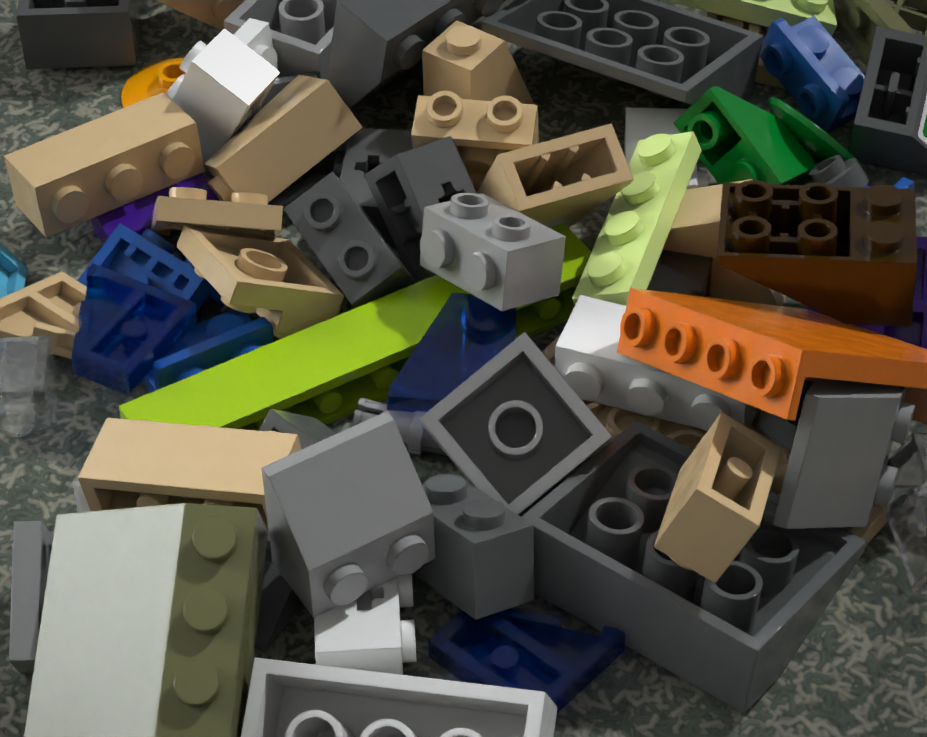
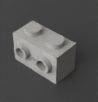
[420,193,566,311]

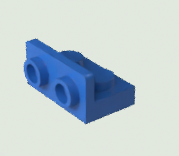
[759,16,865,133]
[77,223,225,338]
[129,309,274,393]

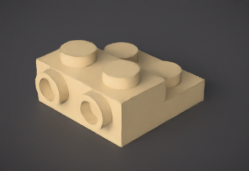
[411,91,539,193]
[176,224,344,339]

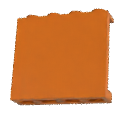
[617,288,927,425]

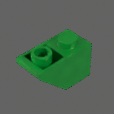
[673,86,816,185]

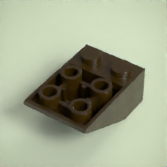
[717,180,917,327]

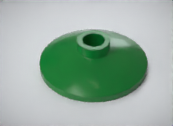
[766,96,863,169]

